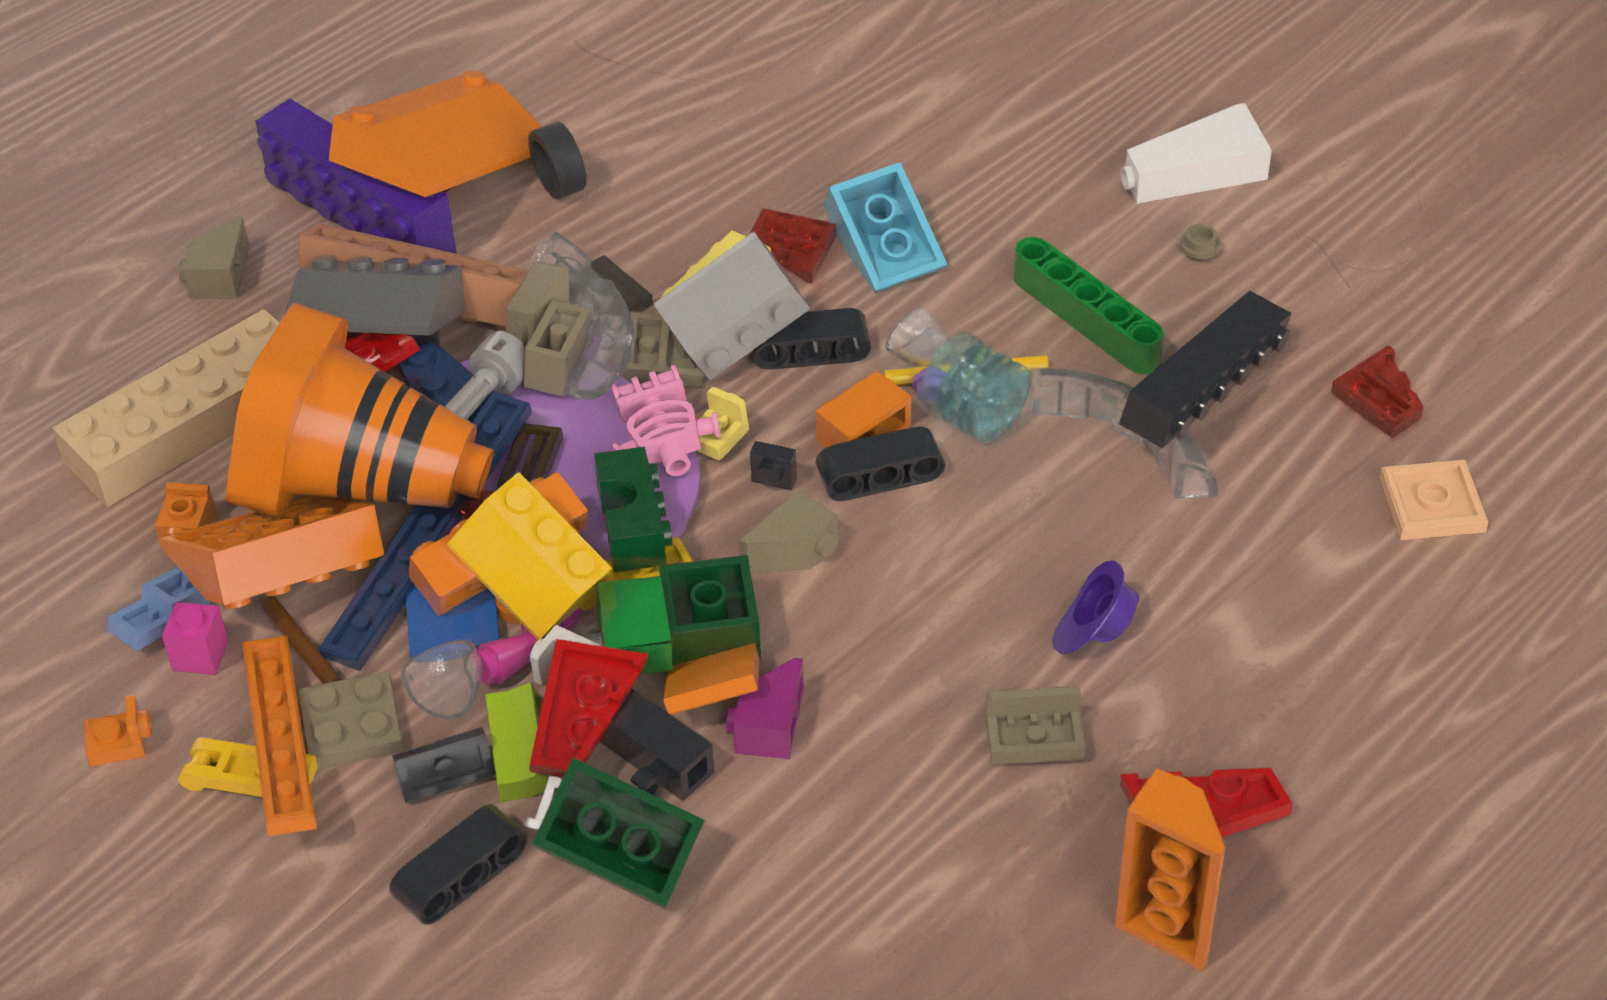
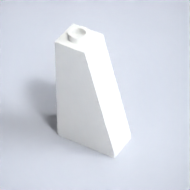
[1121,103,1271,204]

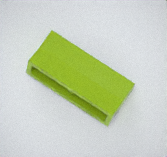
[485,682,555,802]

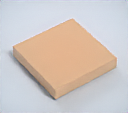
[1379,460,1488,540]

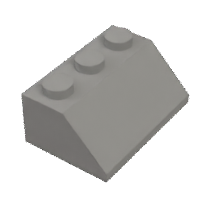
[654,232,810,380]

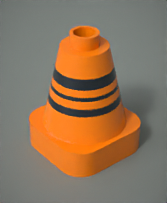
[226,303,494,519]

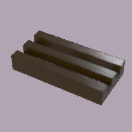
[497,423,563,489]

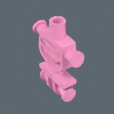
[610,365,721,476]

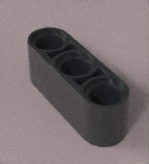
[752,308,871,370]
[815,426,946,501]
[389,804,528,925]

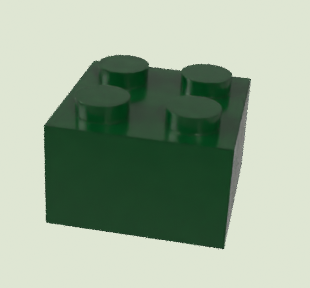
[659,555,761,666]

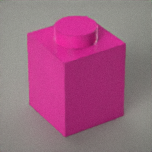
[162,602,229,675]

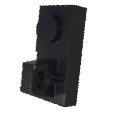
[392,727,496,803]

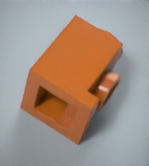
[155,482,217,549]

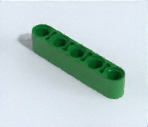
[1014,237,1164,374]

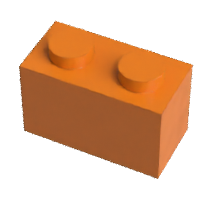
[815,371,911,448]

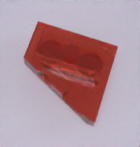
[750,208,837,284]
[1331,345,1424,438]

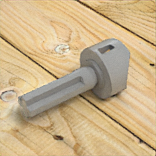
[445,331,525,420]

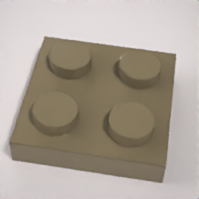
[298,671,404,770]

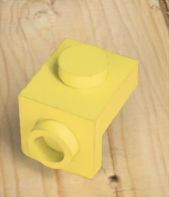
[697,387,749,461]

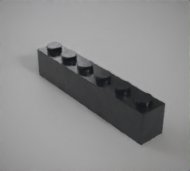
[1119,290,1292,449]

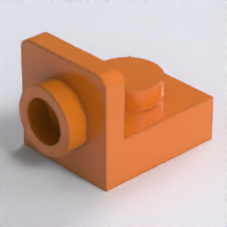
[84,694,152,767]

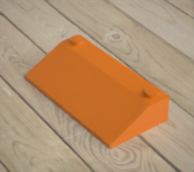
[329,70,542,197]

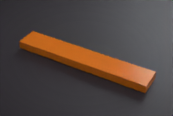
[242,636,316,836]

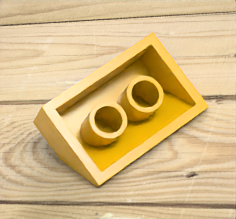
[447,472,612,640]

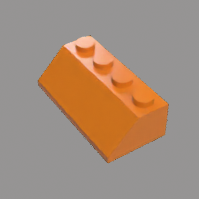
[1115,768,1225,971]

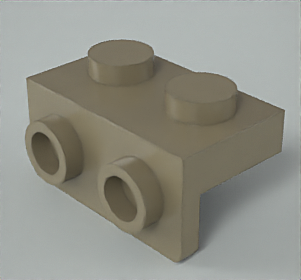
[986,686,1086,765]

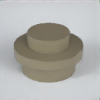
[1180,224,1220,260]

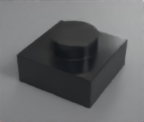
[750,441,797,491]

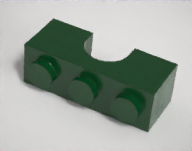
[594,446,673,572]

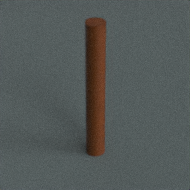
[261,596,342,684]

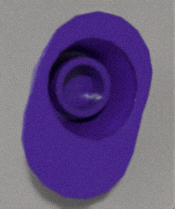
[1052,560,1139,654]

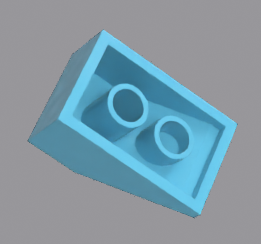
[823,162,947,293]

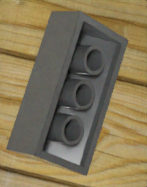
[284,255,465,336]

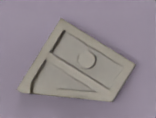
[623,311,703,388]

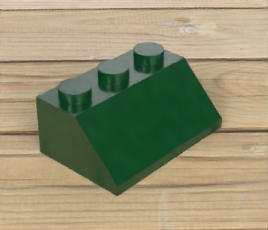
[531,758,705,909]

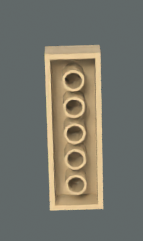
[52,309,279,508]

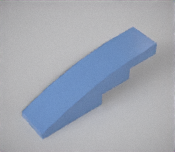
[107,564,211,651]

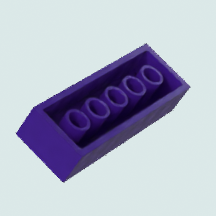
[255,98,457,254]

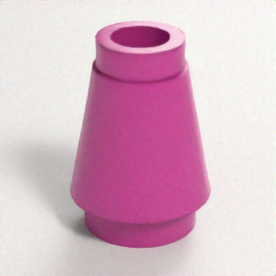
[471,632,538,685]

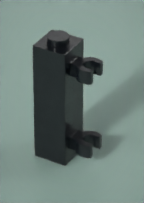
[599,688,715,801]

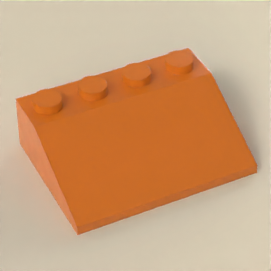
[159,495,384,609]

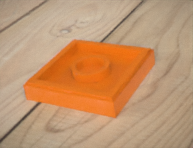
[663,643,760,714]

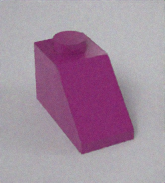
[726,658,804,759]

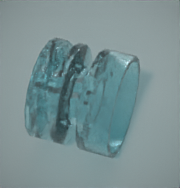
[920,332,1031,443]

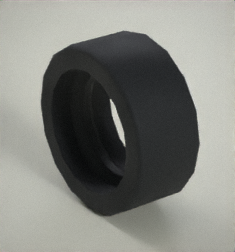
[528,122,586,199]

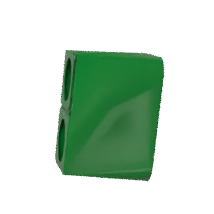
[596,576,672,675]

